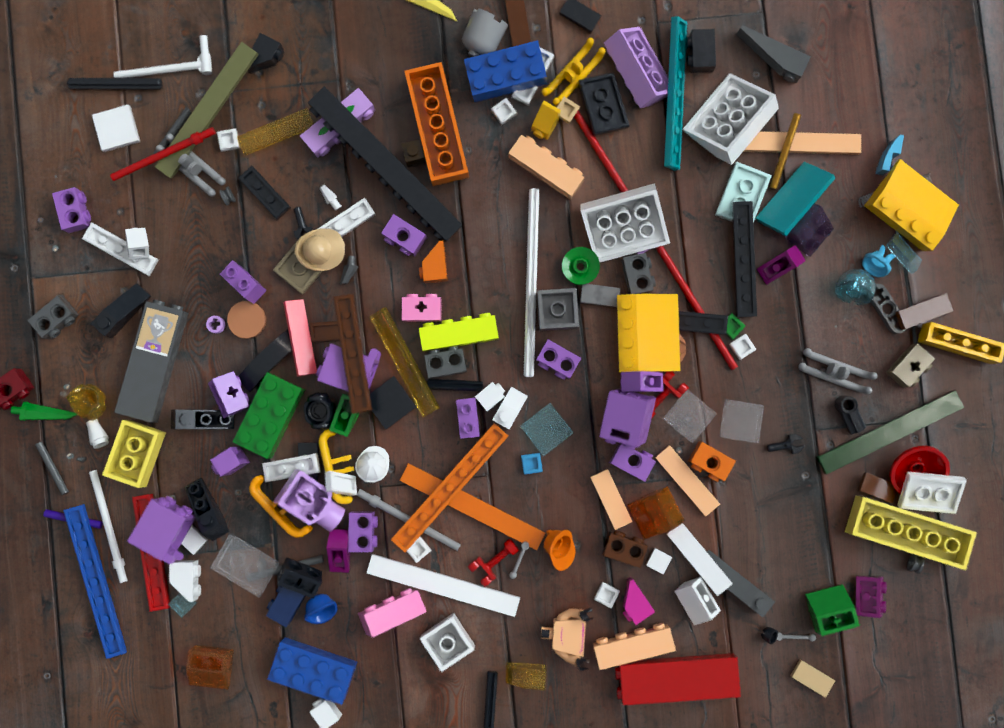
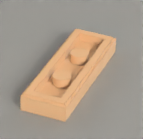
[590,469,632,530]

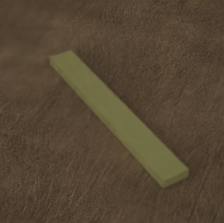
[155,42,259,179]

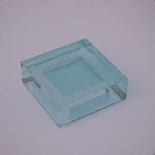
[168,593,197,618]

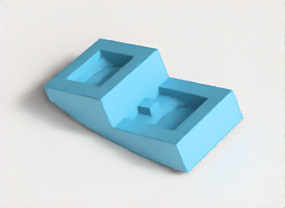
[876,135,904,175]

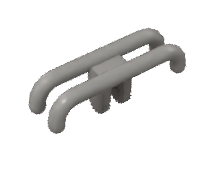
[156,133,226,197]
[798,348,878,394]

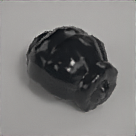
[304,393,335,430]

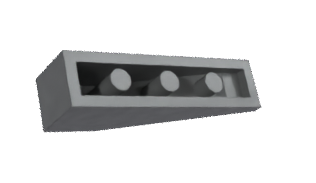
[736,25,811,83]
[707,550,775,617]

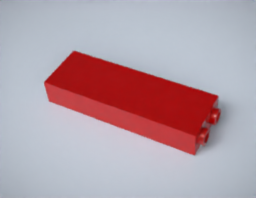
[615,653,741,705]

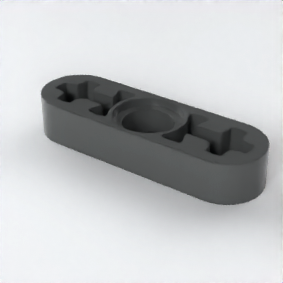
[867,284,906,334]

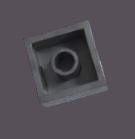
[537,288,579,331]

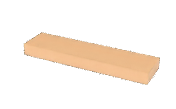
[654,445,720,517]

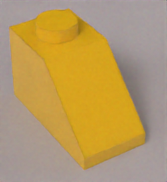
[531,101,561,140]

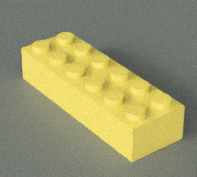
[845,495,977,570]

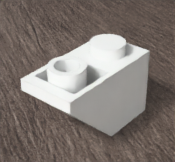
[169,560,201,602]

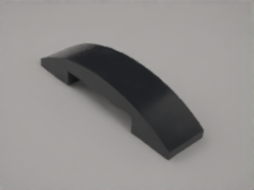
[238,329,292,392]

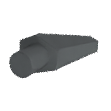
[340,256,358,285]

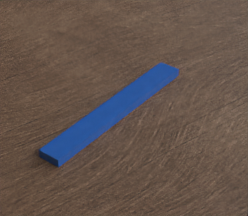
[63,504,127,659]

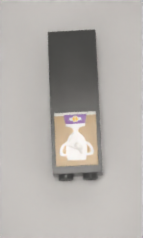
[114,300,189,423]

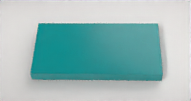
[756,162,836,236]

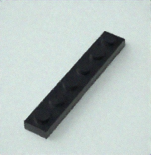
[732,201,757,317]

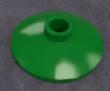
[562,247,600,285]

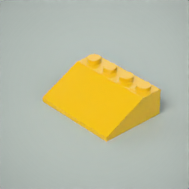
[864,159,959,251]
[617,294,680,373]

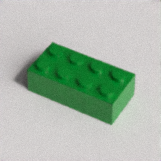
[233,372,306,459]

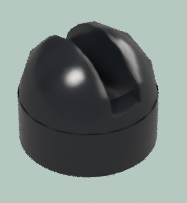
[761,627,778,645]

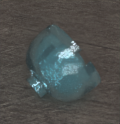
[835,269,876,305]

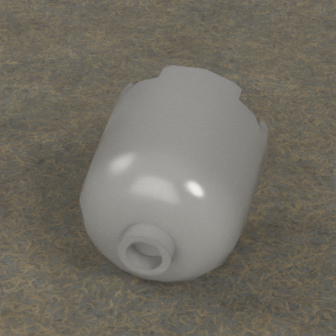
[462,8,508,57]

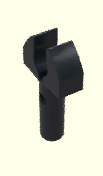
[293,207,313,240]
[767,434,805,454]

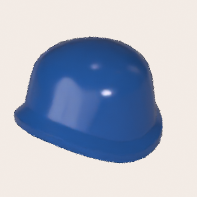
[304,594,337,624]

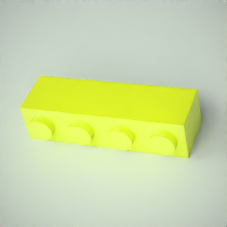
[419,313,499,352]

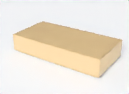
[790,659,835,698]

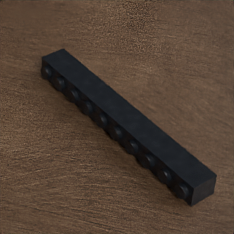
[308,86,462,242]

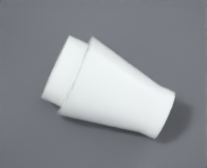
[86,419,109,449]

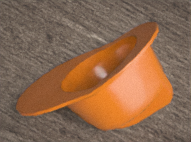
[544,530,576,571]

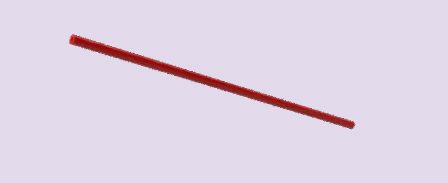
[574,110,738,370]

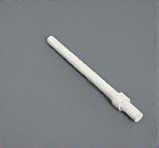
[89,470,128,583]

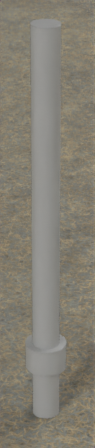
[356,489,461,551]

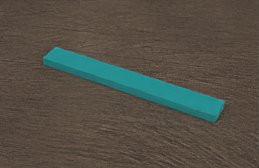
[664,16,687,171]

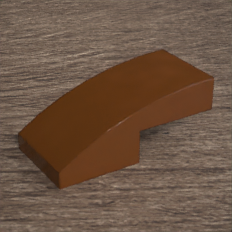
[858,472,897,504]

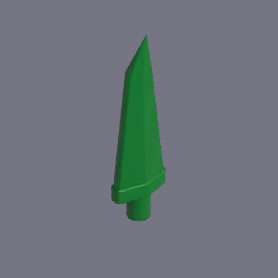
[11,402,80,421]

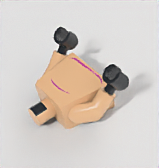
[541,608,593,671]

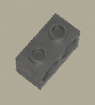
[621,253,656,294]
[27,296,79,339]
[424,346,467,379]

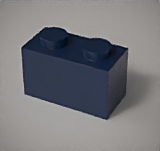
[266,586,306,627]

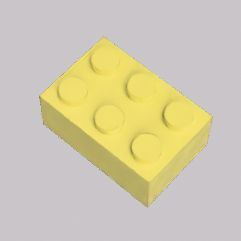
[102,420,166,488]

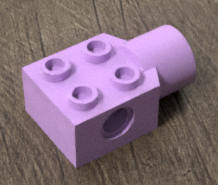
[273,469,345,532]

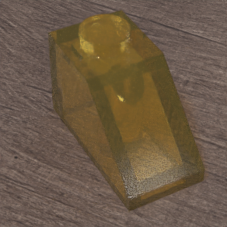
[506,662,546,690]

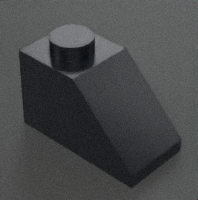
[247,33,284,74]

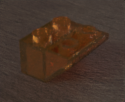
[628,486,685,539]
[186,645,234,690]

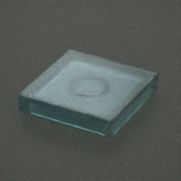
[886,232,922,274]
[520,403,574,457]

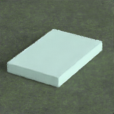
[715,162,772,222]

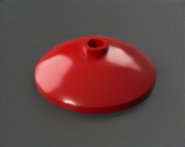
[890,446,950,494]

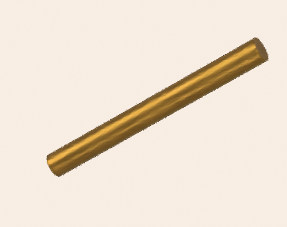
[770,113,801,189]

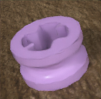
[206,316,226,333]

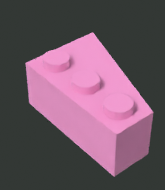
[358,588,426,637]

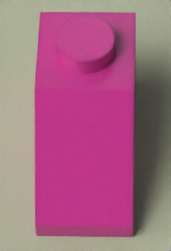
[623,577,655,625]

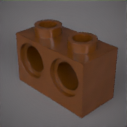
[602,530,648,568]

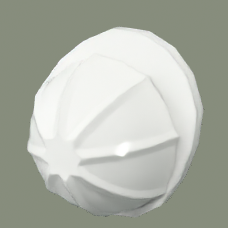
[355,446,389,483]

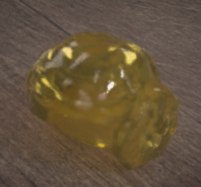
[67,384,106,421]

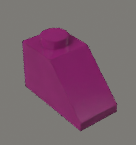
[757,245,806,285]
[327,529,350,573]

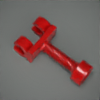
[652,372,689,418]
[468,539,519,587]

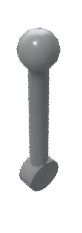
[509,541,529,579]
[777,632,816,642]

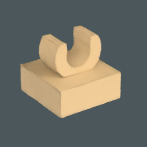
[557,97,580,124]

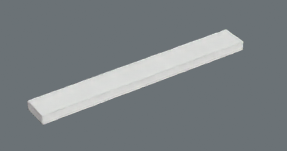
[367,554,520,617]

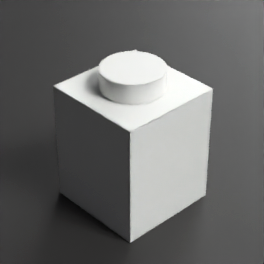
[125,228,149,259]
[475,382,505,412]
[310,698,342,728]

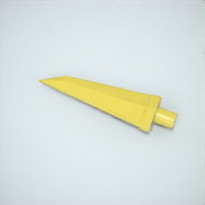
[407,0,457,21]

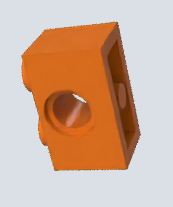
[688,441,736,482]

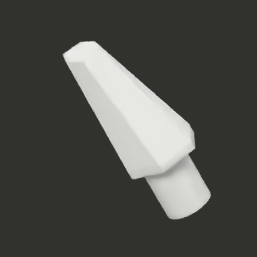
[319,184,341,211]

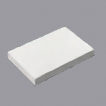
[897,472,967,514]

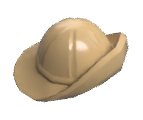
[295,228,345,271]

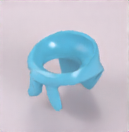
[862,245,896,277]

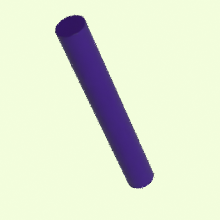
[43,509,103,529]

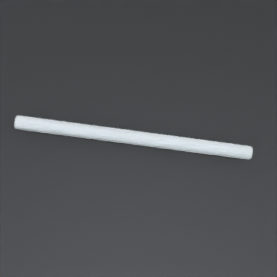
[524,188,539,377]

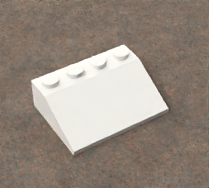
[683,73,779,165]
[580,183,670,262]

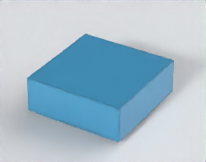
[521,453,543,475]

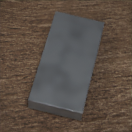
[580,284,621,308]

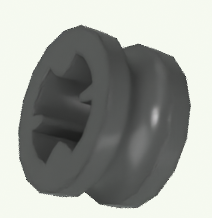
[219,186,236,206]
[907,554,925,574]

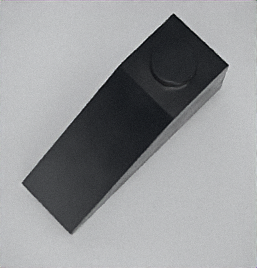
[90,283,151,338]

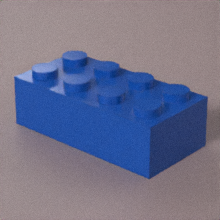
[464,40,548,102]
[267,637,358,705]

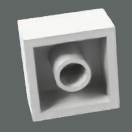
[420,613,475,672]

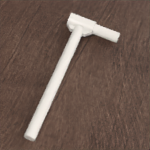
[113,35,212,78]

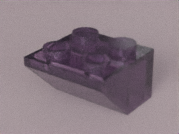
[785,203,834,257]

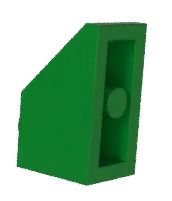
[329,394,360,437]

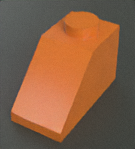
[419,241,448,283]

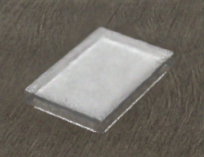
[210,534,280,597]

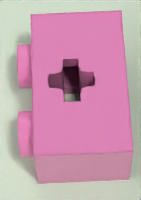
[402,294,442,322]

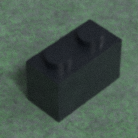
[686,29,716,73]

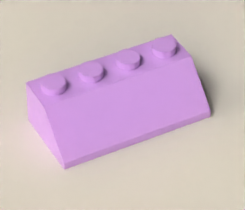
[604,27,668,108]

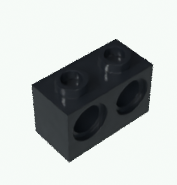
[277,557,322,599]

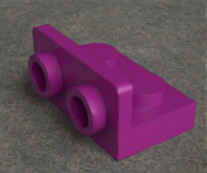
[856,575,887,618]

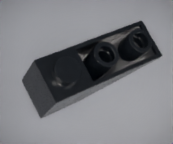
[171,410,234,429]
[185,478,230,541]

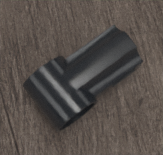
[834,396,866,435]

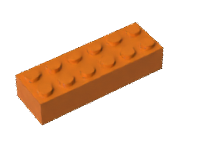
[405,62,469,186]

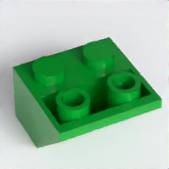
[805,584,860,636]

